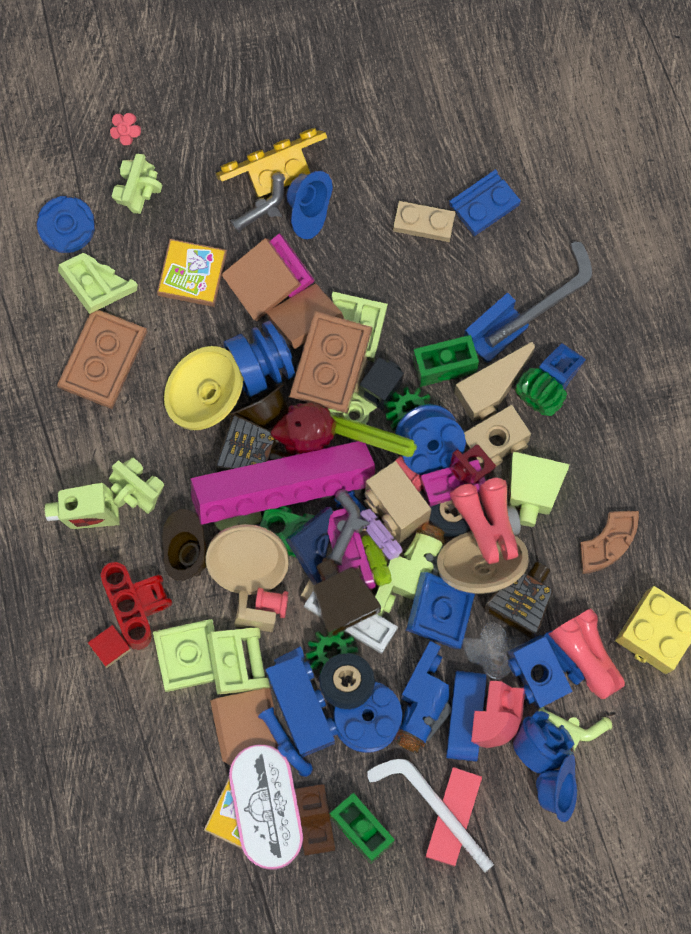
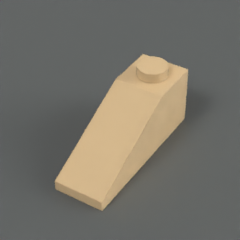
[455,342,535,422]

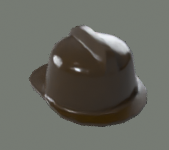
[226,382,288,429]
[162,509,209,581]

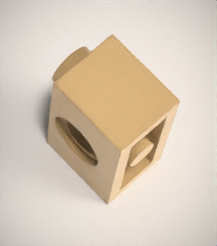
[464,405,531,469]

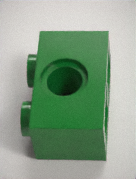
[413,335,479,387]
[330,793,395,864]

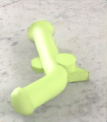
[538,707,612,751]

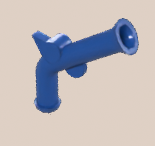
[258,707,313,777]

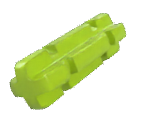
[361,535,392,586]

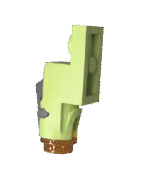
[375,524,445,617]

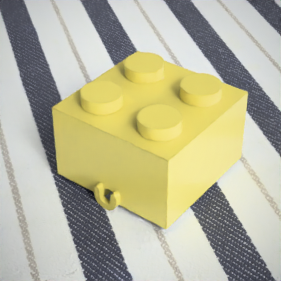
[615,586,691,674]

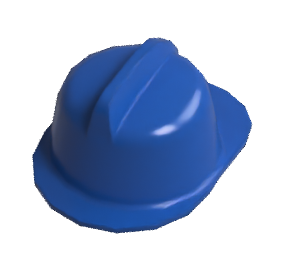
[287,171,333,239]
[536,754,577,822]

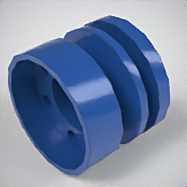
[223,321,295,398]

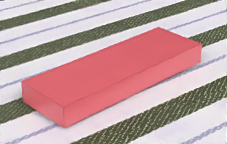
[425,767,482,867]

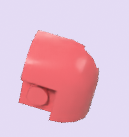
[471,681,525,748]

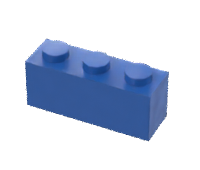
[266,655,338,757]

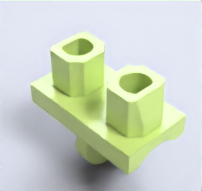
[112,154,163,214]
[108,458,164,514]

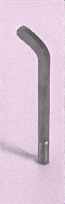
[485,242,592,348]

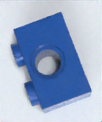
[507,635,573,708]

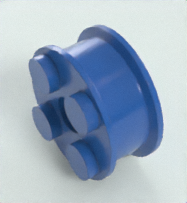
[395,405,466,475]
[333,682,402,753]

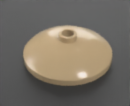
[437,531,529,594]

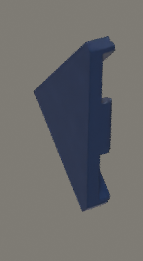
[285,507,333,585]

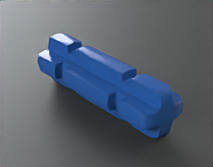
[543,631,585,685]

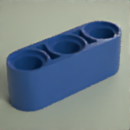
[446,670,487,762]

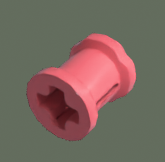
[255,588,289,618]

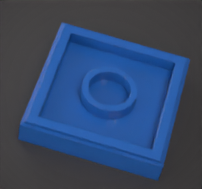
[406,572,475,649]

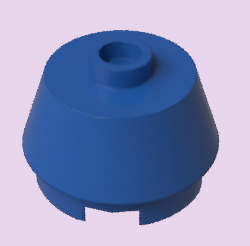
[513,711,575,774]

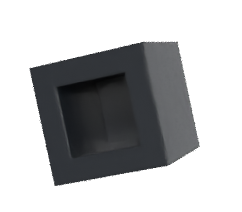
[358,357,404,411]

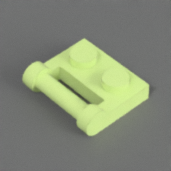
[207,628,270,695]

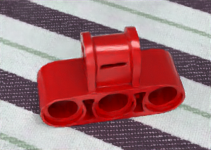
[101,562,173,650]

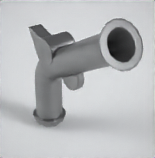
[230,172,286,234]
[326,489,370,565]

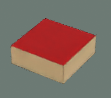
[88,625,131,669]

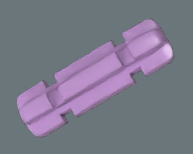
[360,509,403,560]

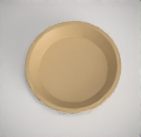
[206,524,289,595]

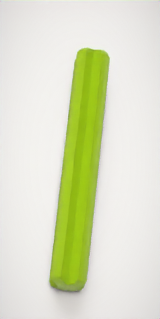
[331,413,417,457]

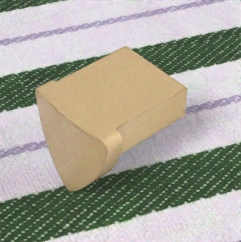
[235,591,276,632]

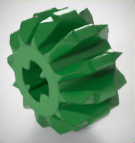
[515,368,567,416]
[386,387,433,431]
[306,631,358,674]

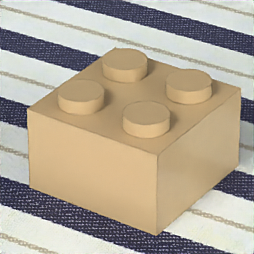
[364,461,431,543]

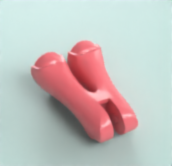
[450,478,518,564]
[548,608,625,699]

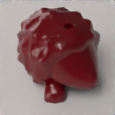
[270,402,337,456]

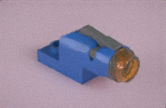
[396,641,451,754]

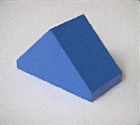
[539,343,586,390]

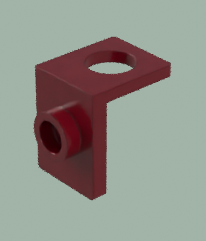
[449,444,496,485]

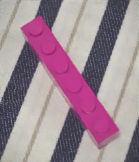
[190,441,375,525]

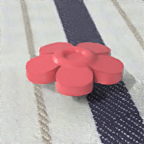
[110,113,141,146]

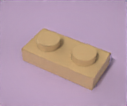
[393,201,456,242]

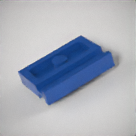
[449,169,521,236]

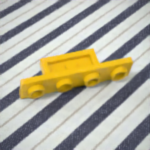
[215,128,327,197]

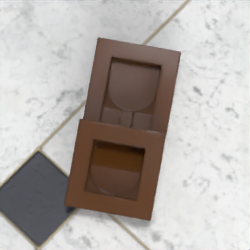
[295,784,335,856]

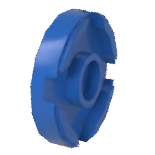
[37,196,95,253]

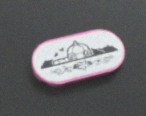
[229,745,303,870]

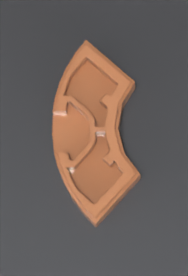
[580,511,639,574]

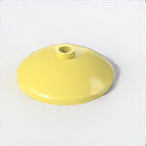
[164,346,243,430]

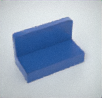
[464,293,529,363]

